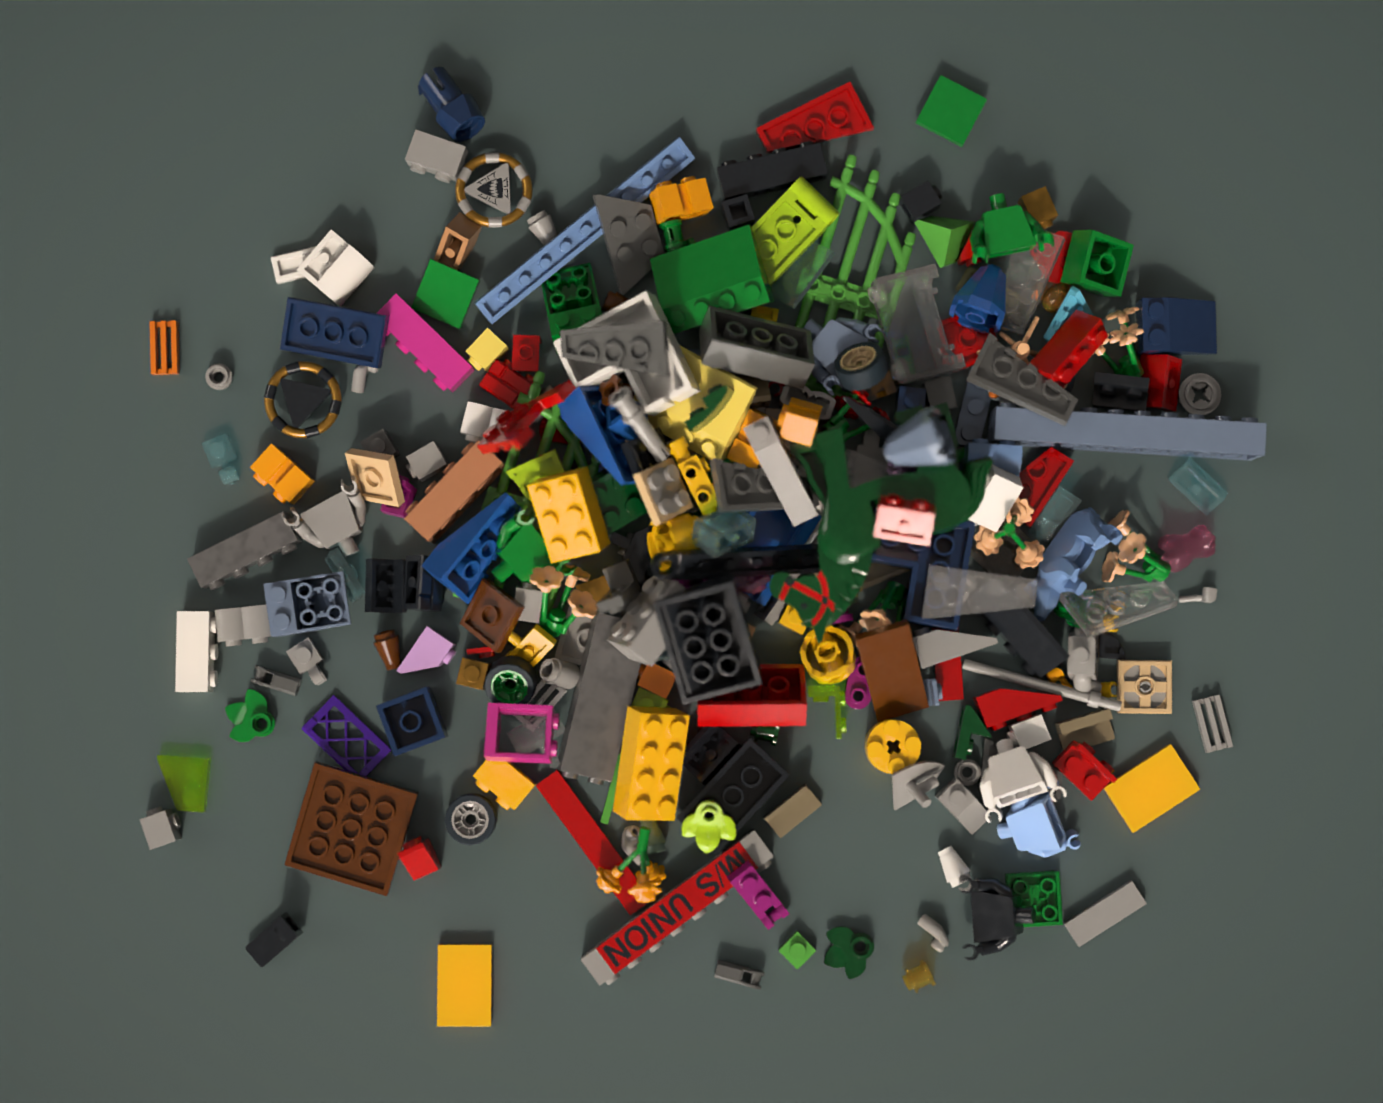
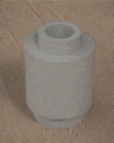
[540,658,580,689]

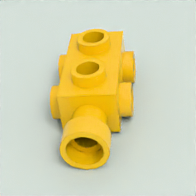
[666,436,718,517]

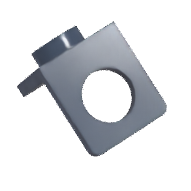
[923,678,943,706]

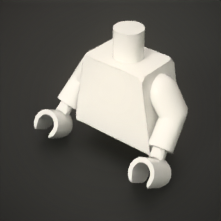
[980,739,1066,823]

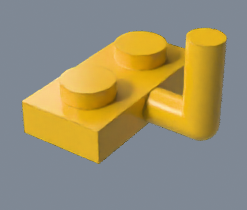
[504,621,557,667]

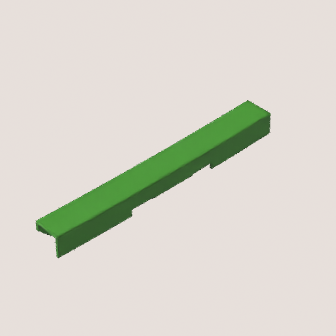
[600,754,621,824]

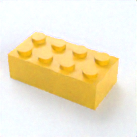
[613,706,690,821]

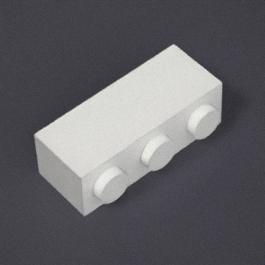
[175,611,218,692]

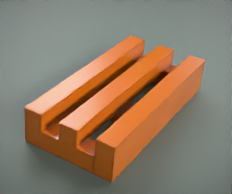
[149,320,180,375]

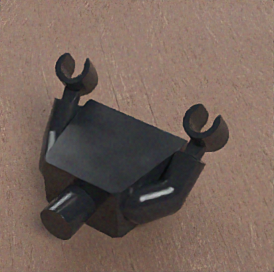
[958,875,1036,961]

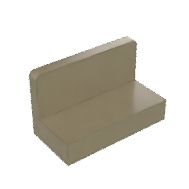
[1054,708,1115,750]
[764,784,822,838]

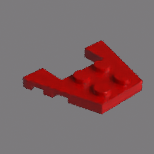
[476,379,575,454]

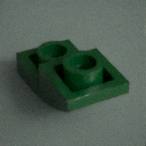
[684,384,734,433]

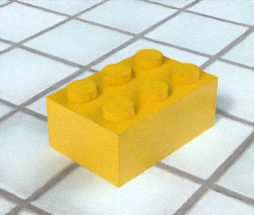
[527,466,611,563]

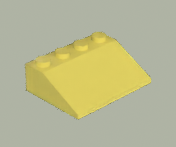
[633,345,757,461]

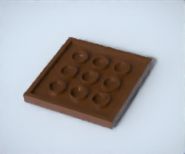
[284,761,419,896]

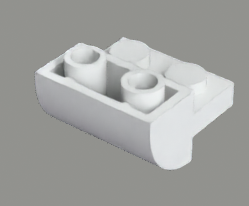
[296,230,375,306]

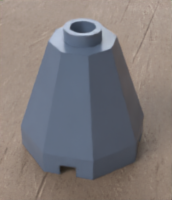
[883,407,954,466]

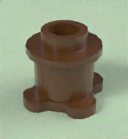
[599,375,634,406]

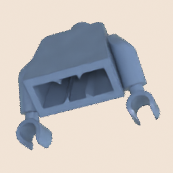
[803,317,884,396]

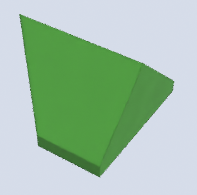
[914,216,975,268]

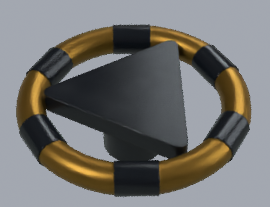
[264,361,342,438]

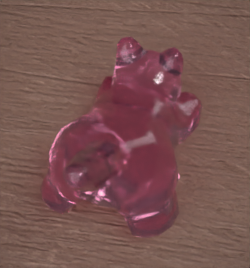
[1158,525,1216,573]

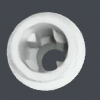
[938,846,972,888]

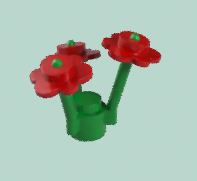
[821,389,890,443]

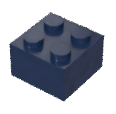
[376,686,448,756]

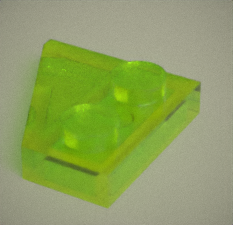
[157,754,211,813]

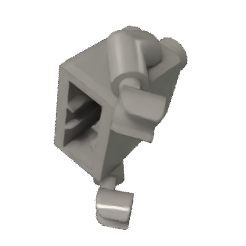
[282,476,366,558]

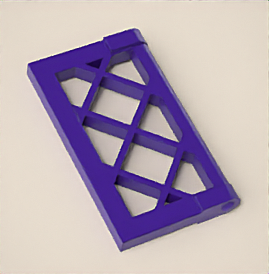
[301,695,392,777]

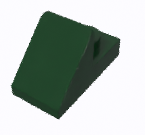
[952,705,992,760]

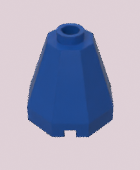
[949,264,1006,333]

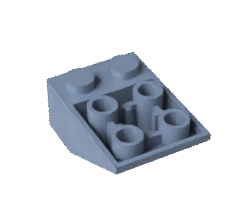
[263,571,351,637]

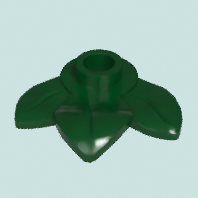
[824,927,874,980]

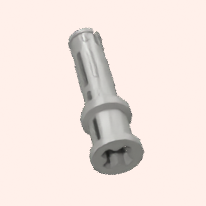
[609,387,671,462]

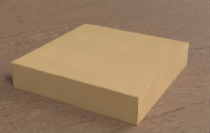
[345,448,405,507]

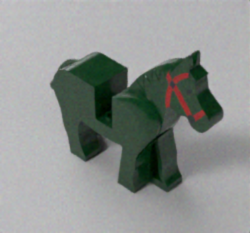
[769,402,993,643]

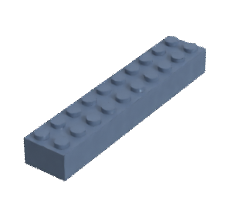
[988,403,1267,461]

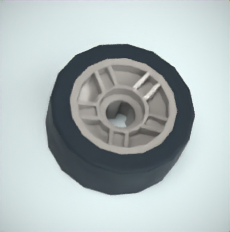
[445,793,497,845]

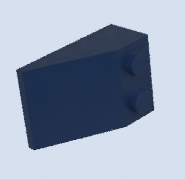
[1135,297,1217,356]

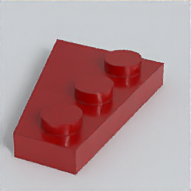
[1018,447,1074,529]

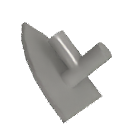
[892,761,945,810]

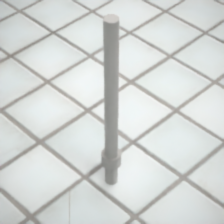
[962,659,1122,712]

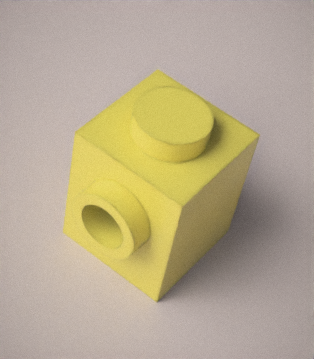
[466,328,509,372]

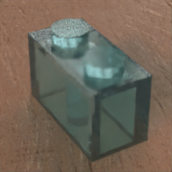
[692,511,756,558]

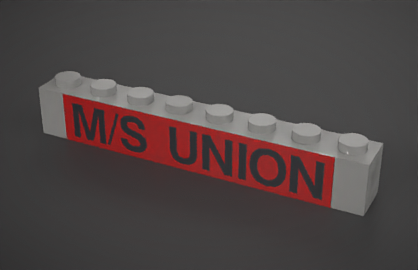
[580,828,774,986]

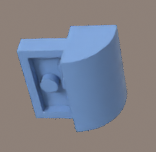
[960,439,1023,477]

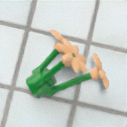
[1092,307,1144,377]

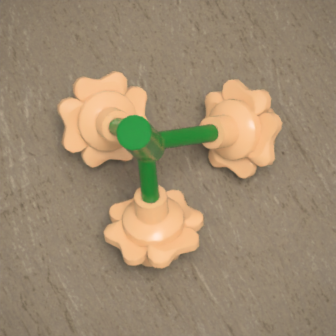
[974,497,1045,569]

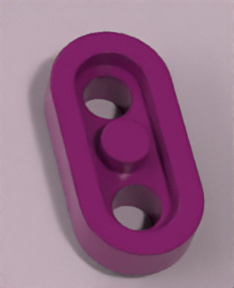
[844,657,871,709]

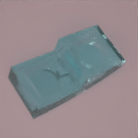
[1027,486,1082,545]

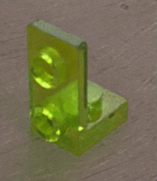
[806,685,847,739]

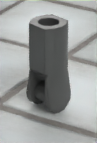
[250,665,302,696]
[714,960,765,990]

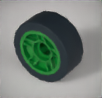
[484,655,538,704]

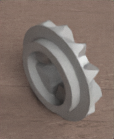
[1178,373,1221,415]

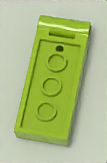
[751,176,840,287]

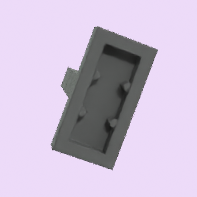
[596,558,642,618]

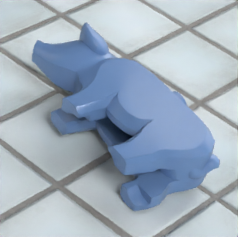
[1022,507,1123,622]

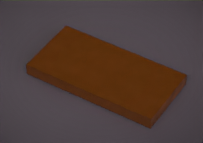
[854,619,929,722]

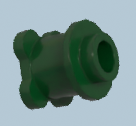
[750,726,780,746]

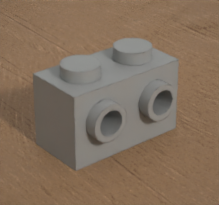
[405,129,468,183]

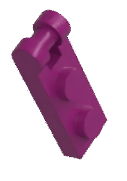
[727,861,790,930]

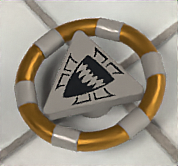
[455,152,533,228]

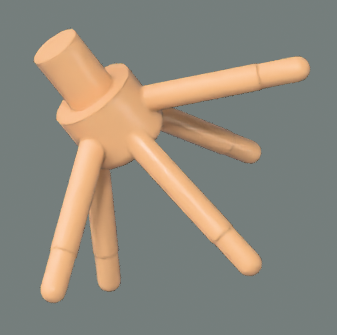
[976,316,1039,364]

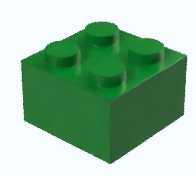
[1060,230,1134,296]

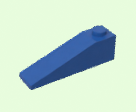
[557,386,636,485]

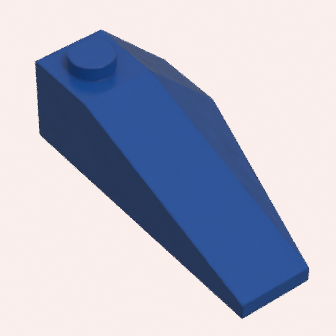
[421,493,521,604]

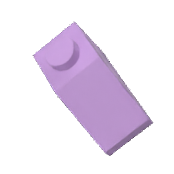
[397,626,456,674]

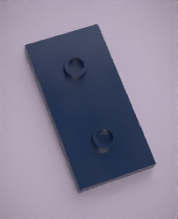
[280,297,389,368]

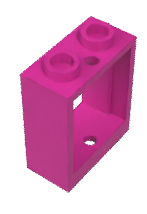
[484,703,560,764]

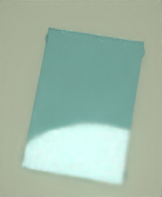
[771,242,835,309]

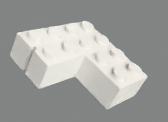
[553,291,700,416]

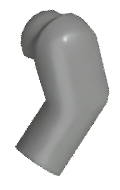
[351,365,379,393]
[621,825,640,865]
[917,914,949,952]

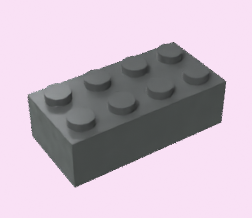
[699,306,815,388]

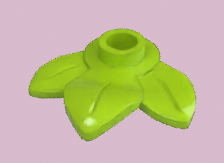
[682,800,736,853]

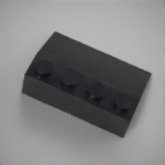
[653,573,762,704]

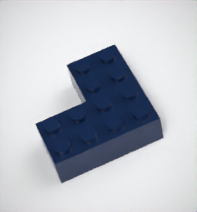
[871,505,976,631]

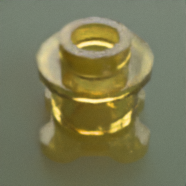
[902,959,936,994]

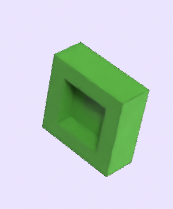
[778,931,816,970]

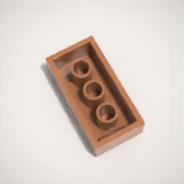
[404,440,504,544]

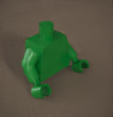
[970,193,1054,264]
[491,505,577,583]

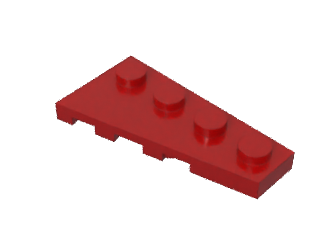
[756,81,874,154]

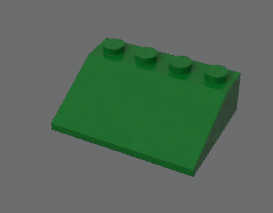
[650,224,775,335]

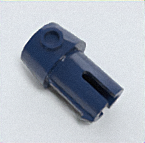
[418,67,485,142]

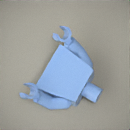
[997,781,1081,858]

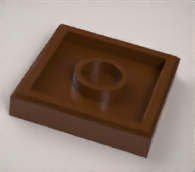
[459,578,525,653]

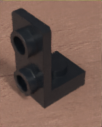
[245,912,304,967]

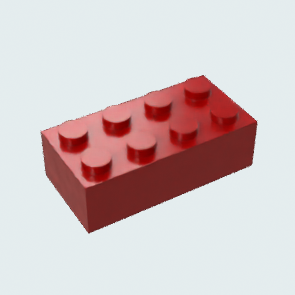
[697,664,807,727]

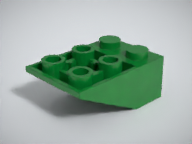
[541,263,602,354]

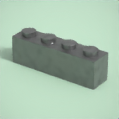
[187,511,302,590]

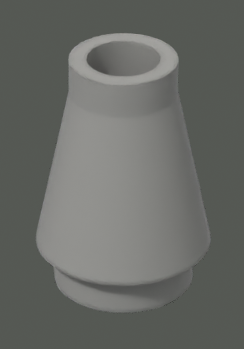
[527,210,557,245]

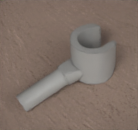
[1179,587,1217,603]

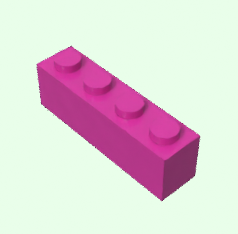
[377,294,475,393]

